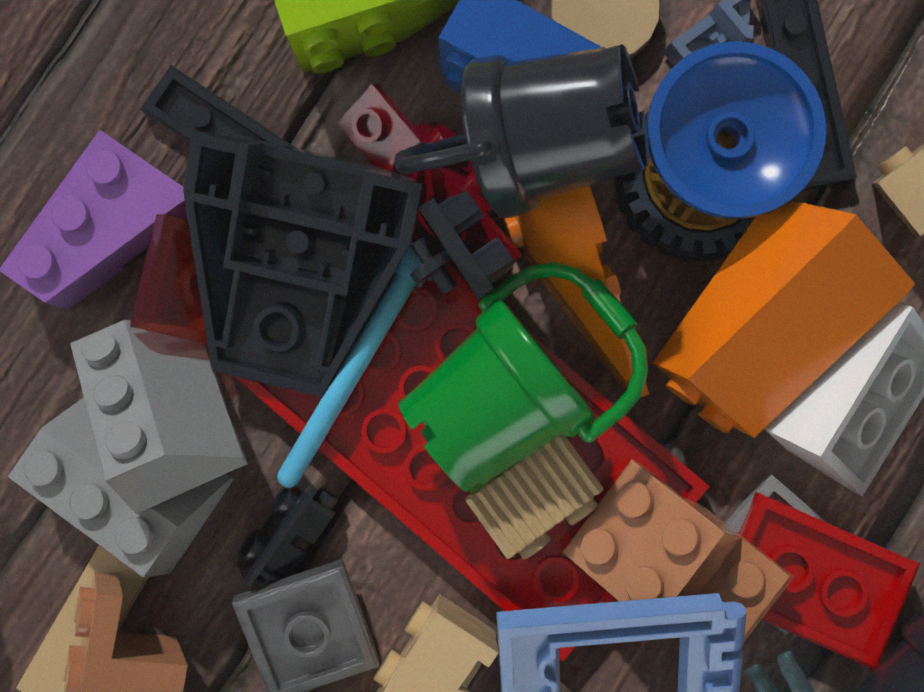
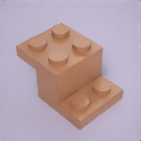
[563,460,794,642]
[63,571,188,692]

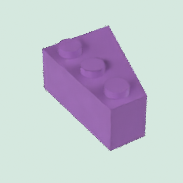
[0,130,188,310]

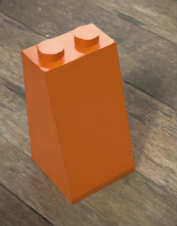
[653,200,915,438]

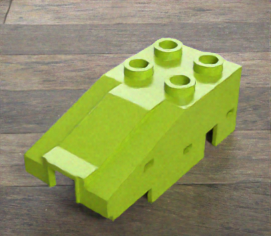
[274,0,459,74]

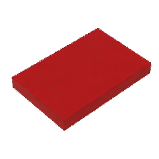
[739,492,920,670]

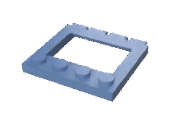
[496,593,746,692]

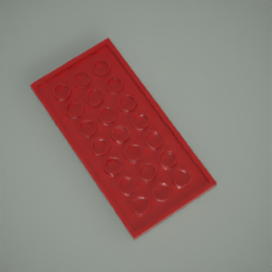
[234,235,710,661]

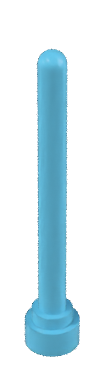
[277,242,432,488]

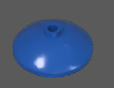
[646,41,826,219]

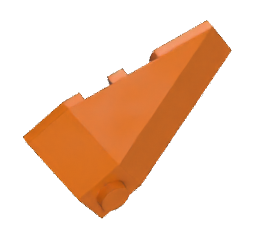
[503,185,649,397]

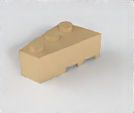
[373,594,499,692]

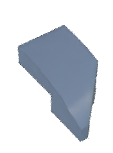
[663,0,754,66]

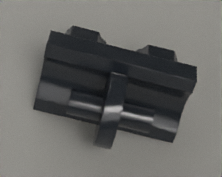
[410,191,515,301]

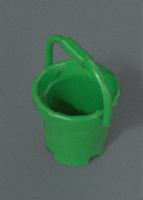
[398,262,648,495]

